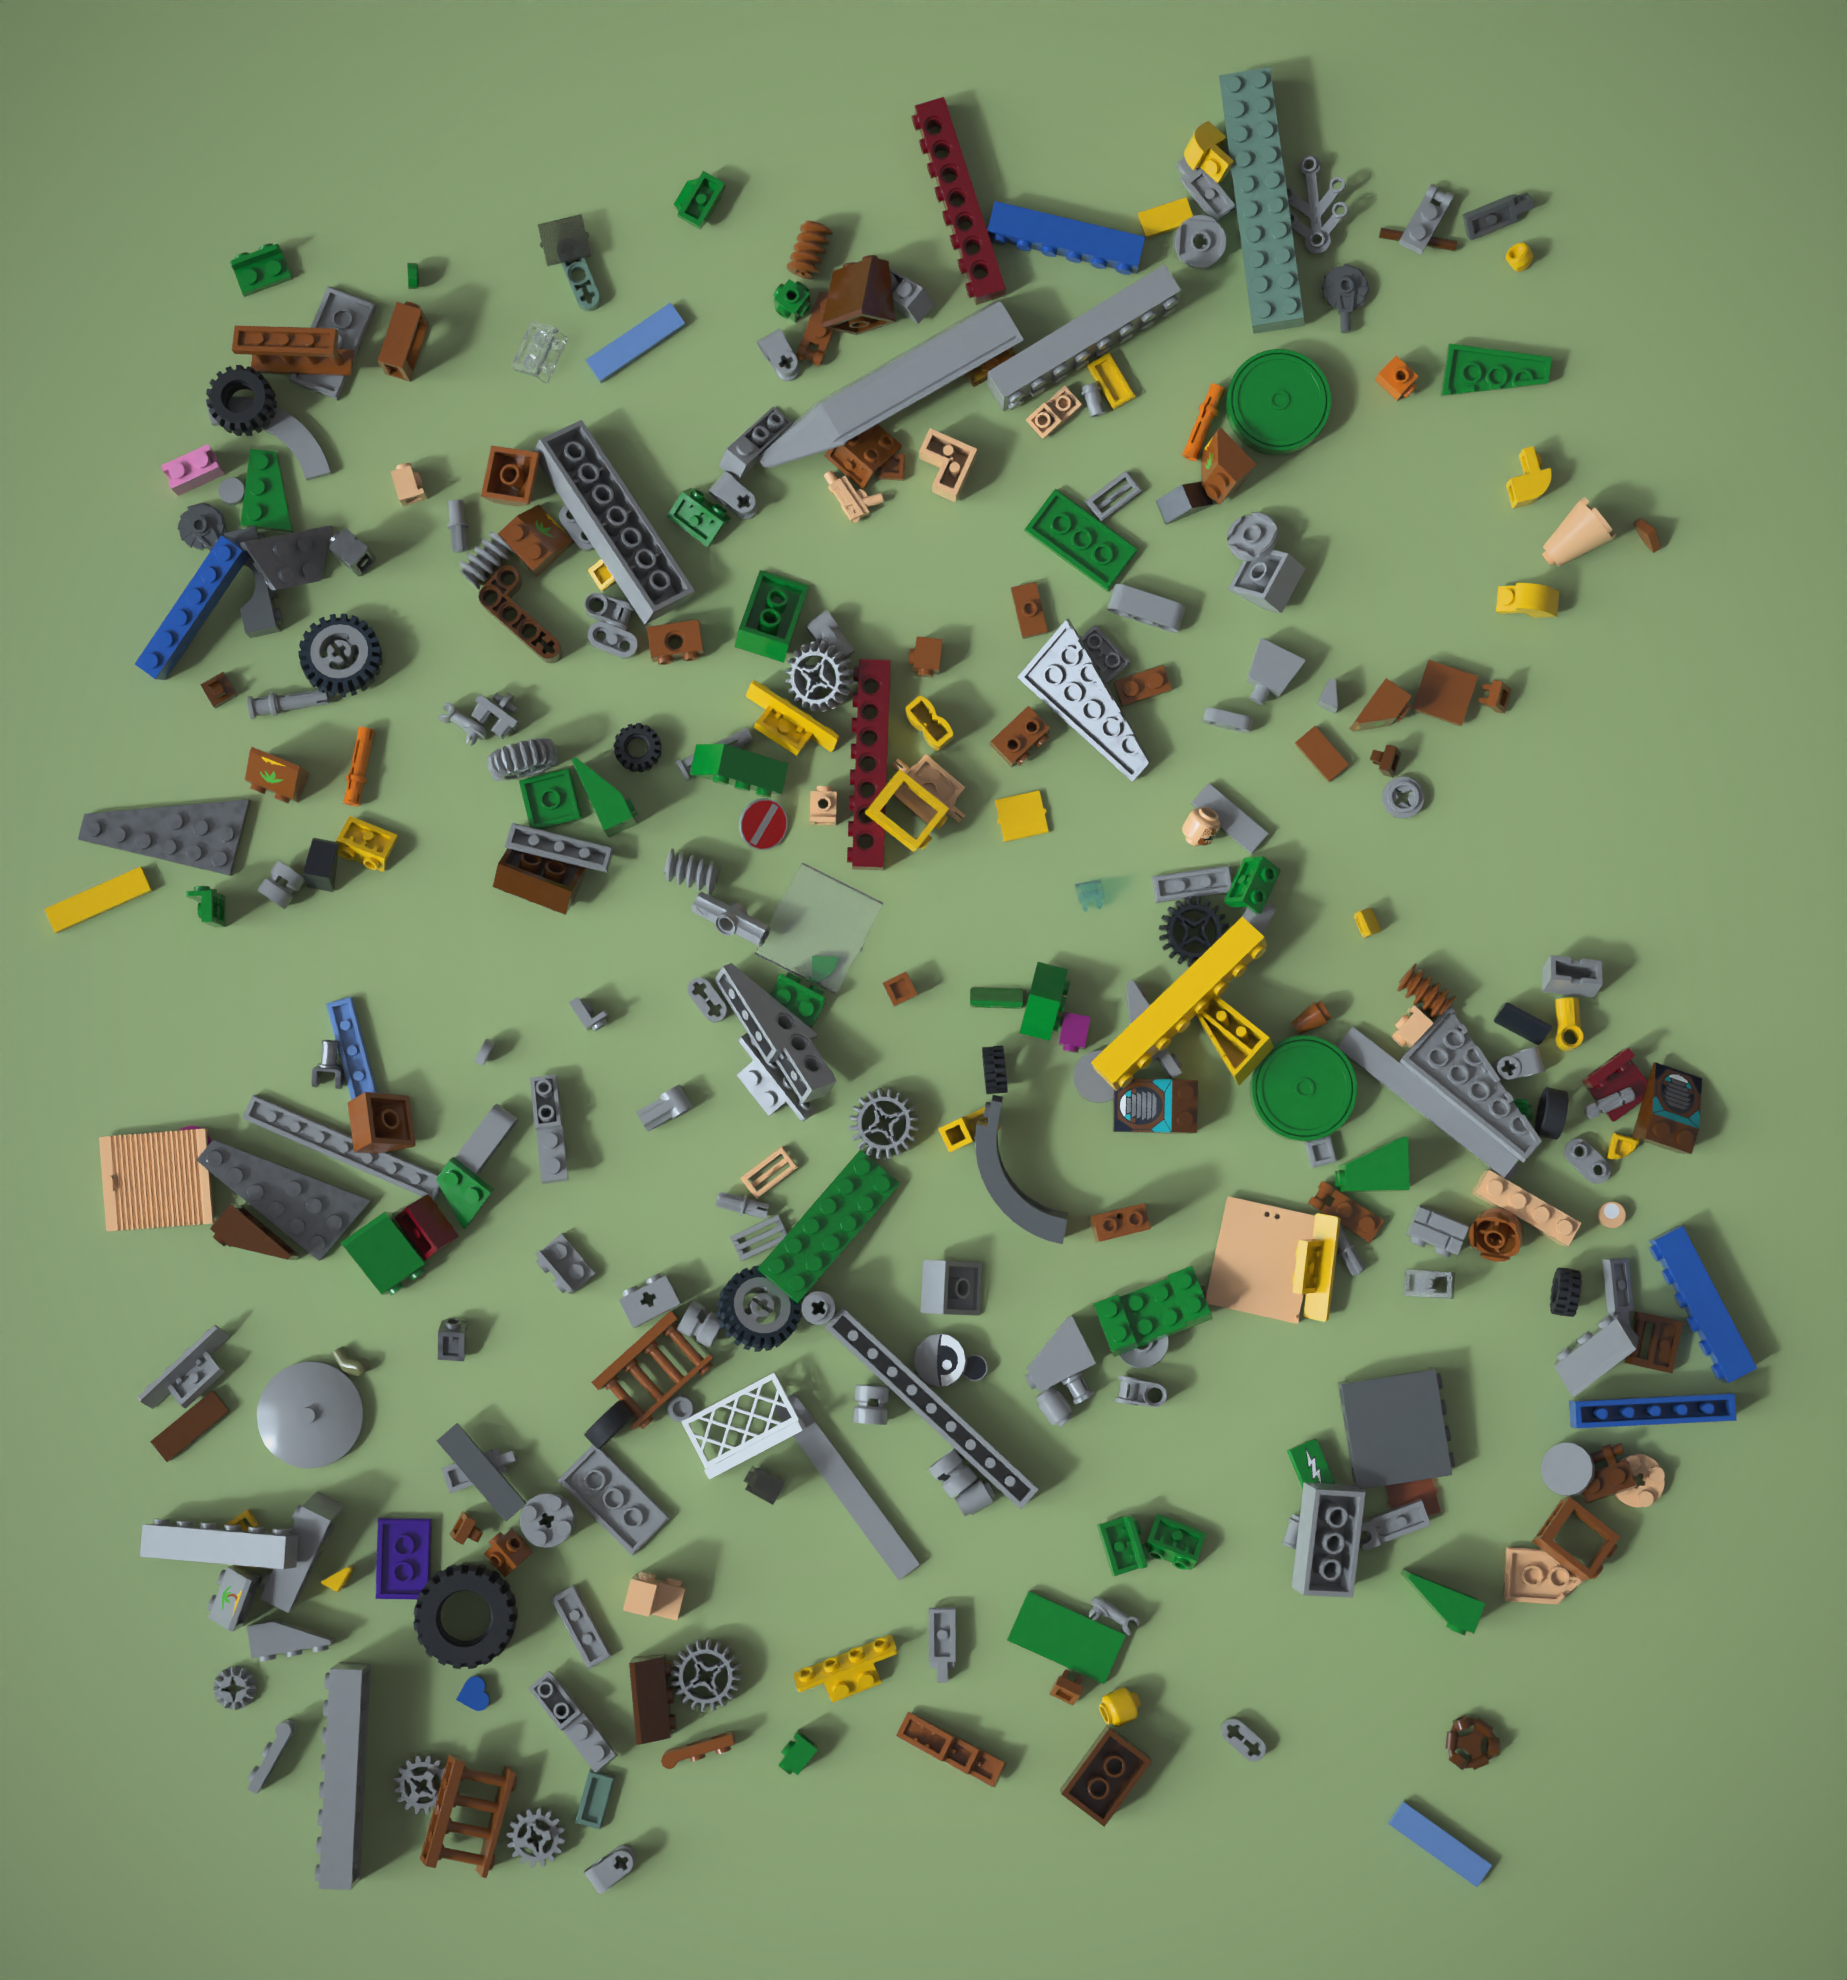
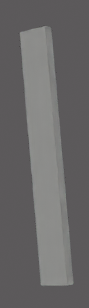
[1337,1027,1519,1178]
[242,1095,441,1202]
[775,1393,920,1580]

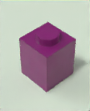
[1058,1012,1091,1053]

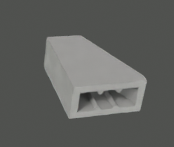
[1024,1316,1096,1392]

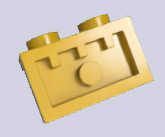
[336,816,398,872]

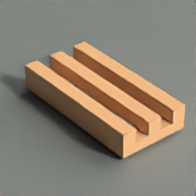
[741,1146,798,1199]

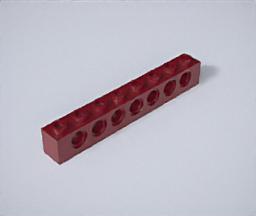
[911,97,1006,305]
[847,659,891,871]

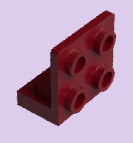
[1581,1048,1648,1122]

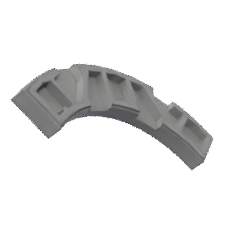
[206,396,332,480]

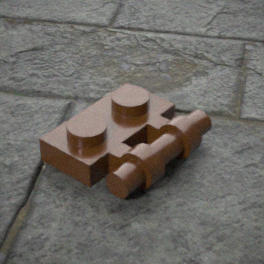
[1582,1443,1638,1504]

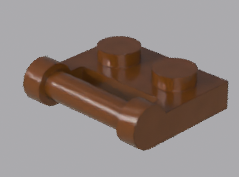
[1624,1311,1683,1374]

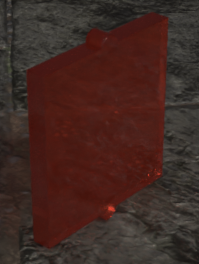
[1385,1478,1441,1516]

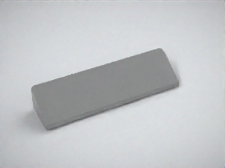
[505,823,614,873]

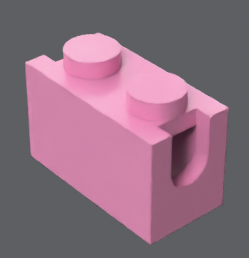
[161,444,225,496]

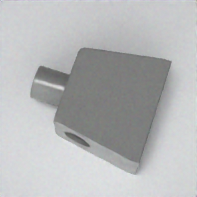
[1246,638,1305,705]

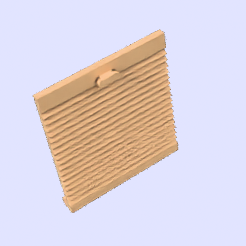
[99,1128,216,1231]
[1205,1196,1315,1324]

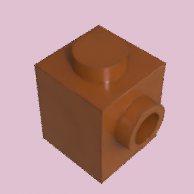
[909,636,943,678]

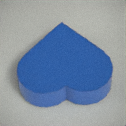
[456,1675,490,1711]

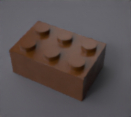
[1060,1724,1152,1827]

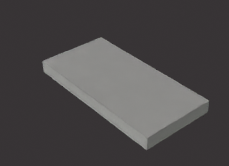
[289,286,377,401]
[557,1445,670,1555]

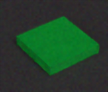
[519,768,582,830]

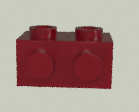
[395,1194,459,1261]

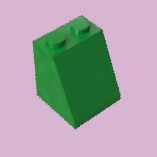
[1334,1137,1410,1192]
[341,1212,429,1296]

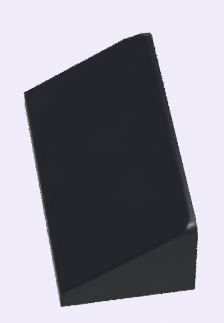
[1494,1002,1553,1045]

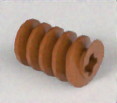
[787,221,833,280]
[1397,963,1456,1019]

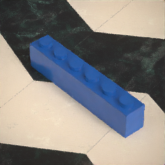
[987,201,1145,275]
[135,535,250,680]
[1649,1226,1757,1383]
[1569,1393,1737,1428]

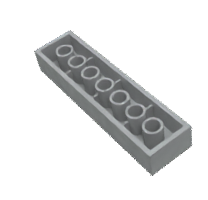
[987,264,1181,411]
[533,420,695,625]
[315,1663,371,1890]

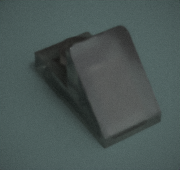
[1404,1269,1455,1299]

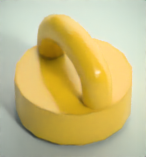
[1505,242,1533,272]

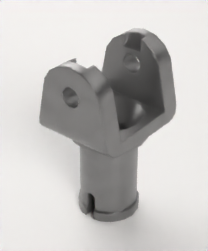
[311,1040,344,1090]

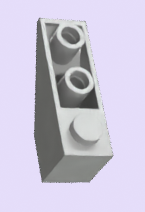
[890,268,935,324]
[719,406,793,481]
[247,1619,336,1662]

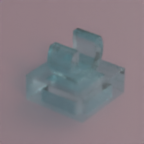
[1075,880,1105,912]

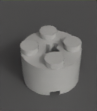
[520,1492,577,1548]

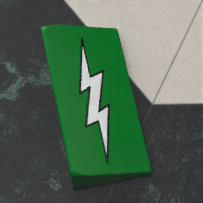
[1287,1439,1336,1488]

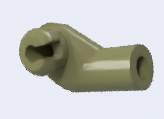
[332,1346,370,1376]

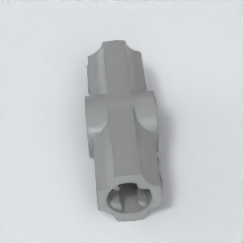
[691,892,771,947]

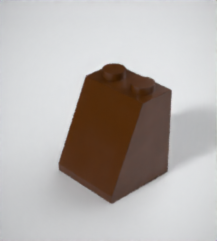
[822,255,896,335]

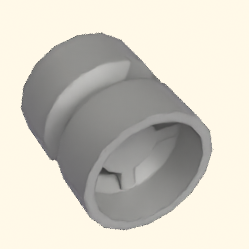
[257,860,305,909]
[677,1300,722,1348]
[853,1385,890,1425]
[928,1448,978,1499]

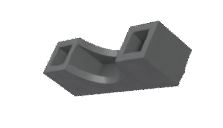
[224,526,283,638]

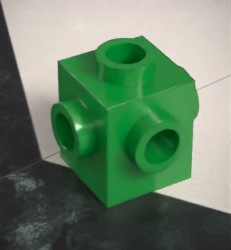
[773,279,811,323]

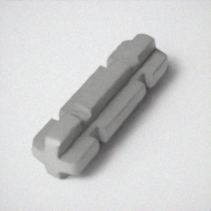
[1584,1087,1636,1119]

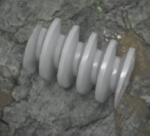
[459,532,515,590]
[664,848,721,894]
[802,1291,836,1325]

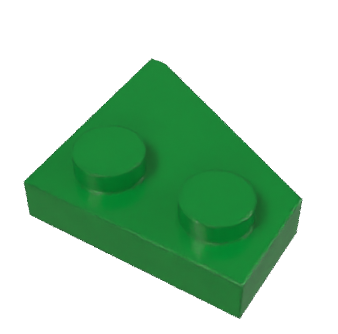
[436,1157,495,1229]

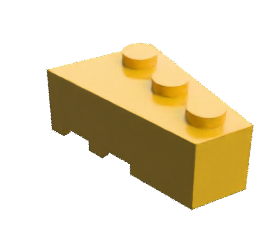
[1196,996,1274,1086]

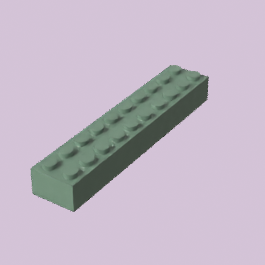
[1219,67,1305,334]

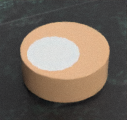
[1597,1202,1626,1228]

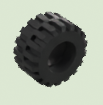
[206,365,277,436]

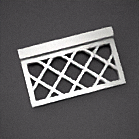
[681,1372,806,1479]

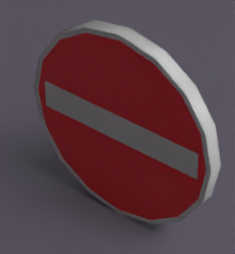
[739,798,787,850]

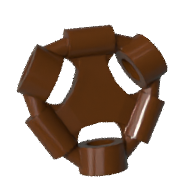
[1445,1715,1500,1770]

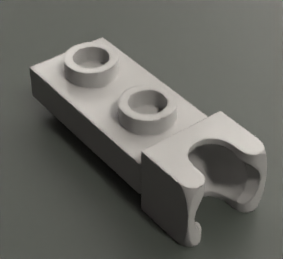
[1359,1498,1431,1551]

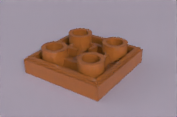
[1411,660,1478,727]

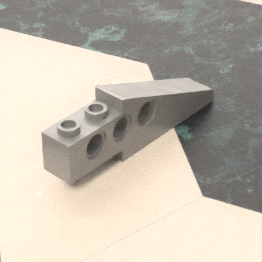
[714,963,837,1104]

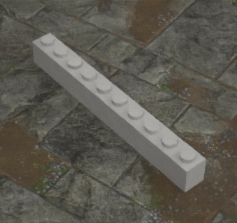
[825,1307,1039,1509]

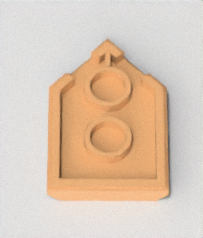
[1503,1547,1583,1604]

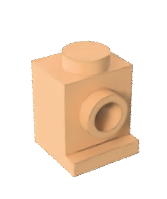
[391,463,428,506]
[810,786,837,826]
[1392,1005,1433,1048]

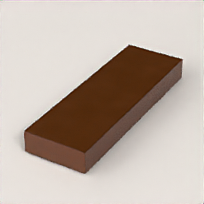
[150,1390,230,1462]

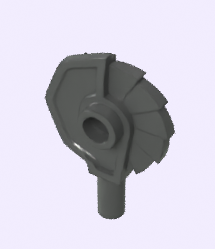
[1321,264,1370,333]
[177,503,227,551]

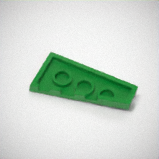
[1441,344,1552,396]

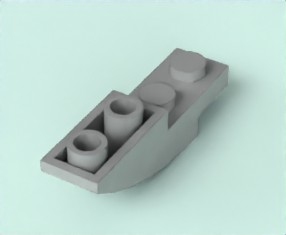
[1126,980,1182,1079]
[530,1074,569,1184]
[528,1671,618,1773]

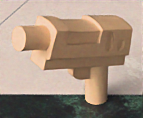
[824,470,884,524]

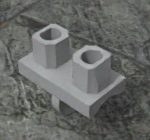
[471,693,521,739]

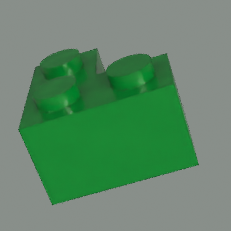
[1020,962,1071,1041]

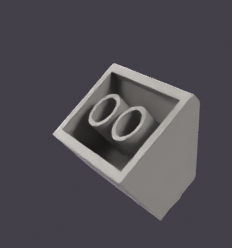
[1554,1313,1639,1397]

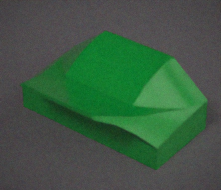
[674,171,726,230]

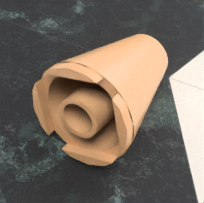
[1542,497,1616,567]

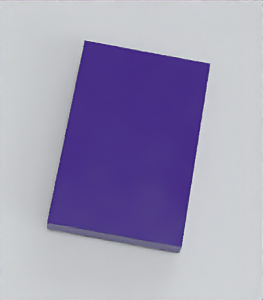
[376,1518,432,1600]

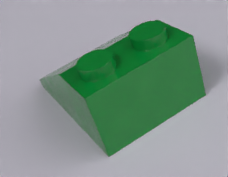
[735,570,809,663]
[571,757,639,837]
[1401,1569,1486,1636]

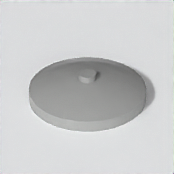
[257,1361,365,1468]

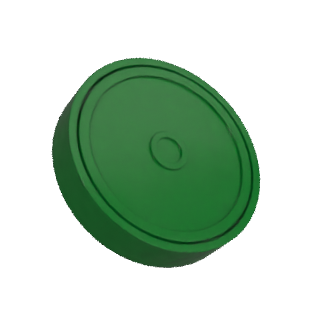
[1226,349,1331,456]
[1250,1035,1357,1142]

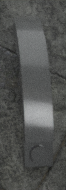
[975,1095,1068,1244]

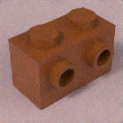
[990,705,1050,768]

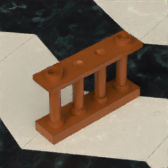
[232,325,354,376]
[591,1310,714,1430]
[420,1754,517,1878]

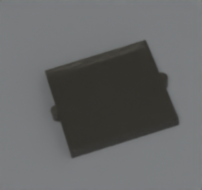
[537,214,591,266]

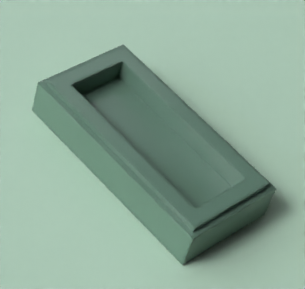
[575,1769,616,1830]

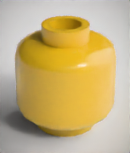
[1099,1687,1141,1727]

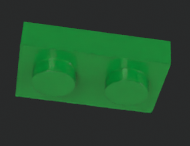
[1097,1515,1149,1576]

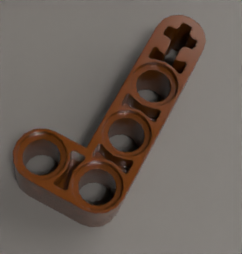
[478,565,563,664]

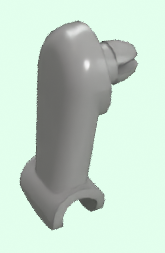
[438,702,486,746]
[1089,1597,1140,1636]

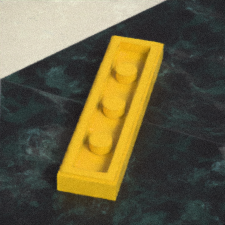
[45,866,153,933]

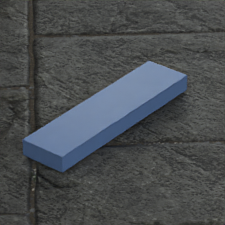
[586,302,686,383]
[326,997,378,1100]
[1388,1801,1492,1887]

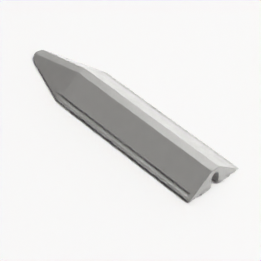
[758,301,1024,468]

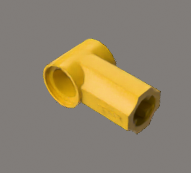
[1555,997,1584,1052]

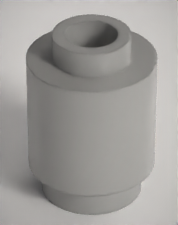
[1036,1386,1073,1427]
[955,1480,996,1516]

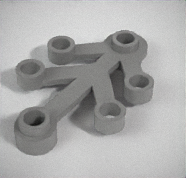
[1286,156,1349,254]

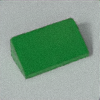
[970,987,1023,1009]

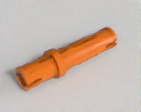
[1182,383,1226,461]
[343,727,375,807]

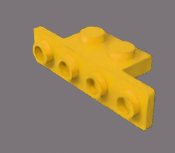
[746,680,840,756]
[1292,1213,1341,1321]
[793,1635,898,1703]

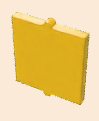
[995,790,1049,842]

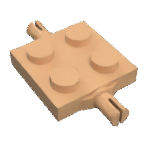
[892,754,966,824]

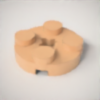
[1615,1454,1665,1507]

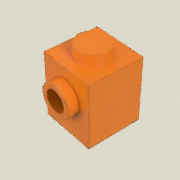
[1375,356,1419,401]

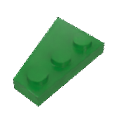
[240,449,293,532]

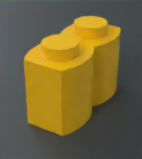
[906,695,953,751]

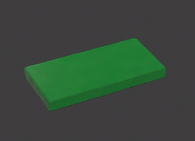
[1024,488,1139,592]
[1007,1590,1126,1684]

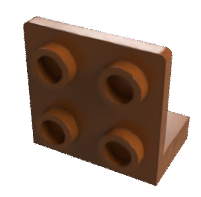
[825,424,902,490]

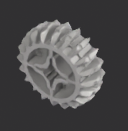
[784,641,854,712]
[487,738,558,781]
[849,1088,919,1159]
[671,1638,743,1712]

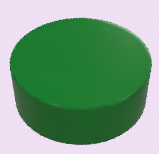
[407,263,419,289]

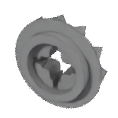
[1382,777,1424,819]
[213,1666,256,1710]

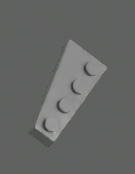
[260,1491,345,1613]

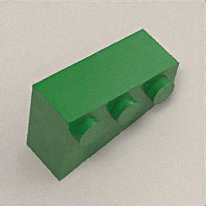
[690,744,788,798]

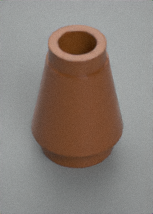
[1291,1000,1332,1035]

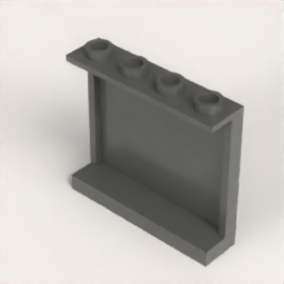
[1338,1367,1455,1489]

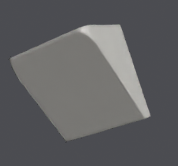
[1317,678,1338,713]

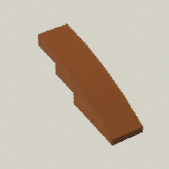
[896,1712,1007,1787]

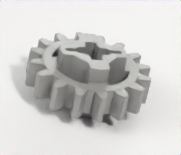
[394,1754,445,1814]
[507,1806,566,1867]

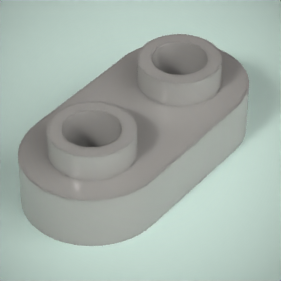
[559,505,594,551]
[588,622,638,659]
[1564,1139,1611,1184]

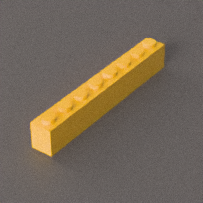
[1091,917,1267,1091]

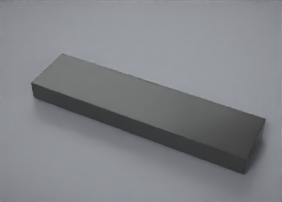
[437,1423,526,1522]

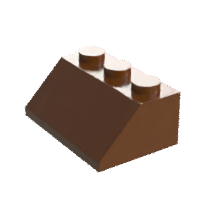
[493,848,587,915]
[629,1654,677,1745]

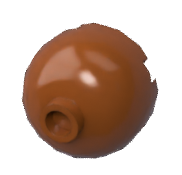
[1469,1208,1524,1262]

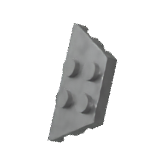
[240,525,333,590]

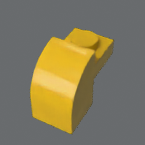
[1184,121,1234,183]
[1506,446,1551,509]
[1496,583,1560,618]
[938,1107,1001,1153]

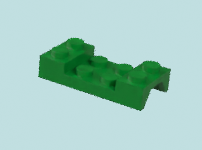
[1094,1266,1213,1357]

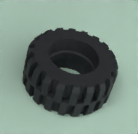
[413,1563,518,1669]

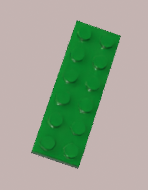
[757,1150,900,1304]

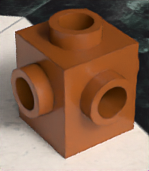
[484,1529,533,1577]

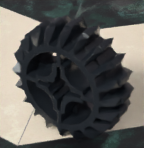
[1159,897,1229,967]

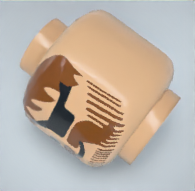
[1182,806,1221,847]

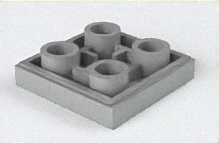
[1080,625,1130,684]

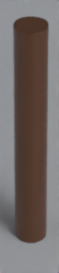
[1379,228,1457,251]

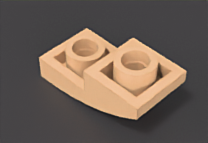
[1026,386,1083,439]

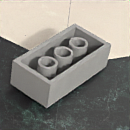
[1292,1482,1365,1598]

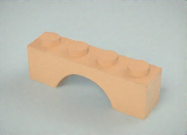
[1471,1170,1582,1246]

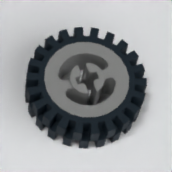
[298,613,383,698]
[717,1266,802,1352]

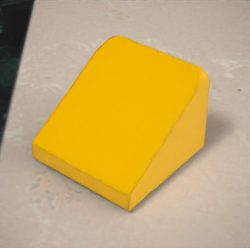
[588,559,617,592]
[1353,908,1381,938]
[321,1565,355,1592]

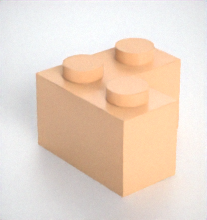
[919,428,977,503]
[623,1571,687,1621]

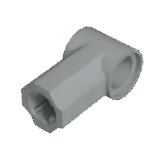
[805,610,855,661]
[637,1084,693,1132]

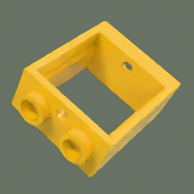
[865,769,949,852]

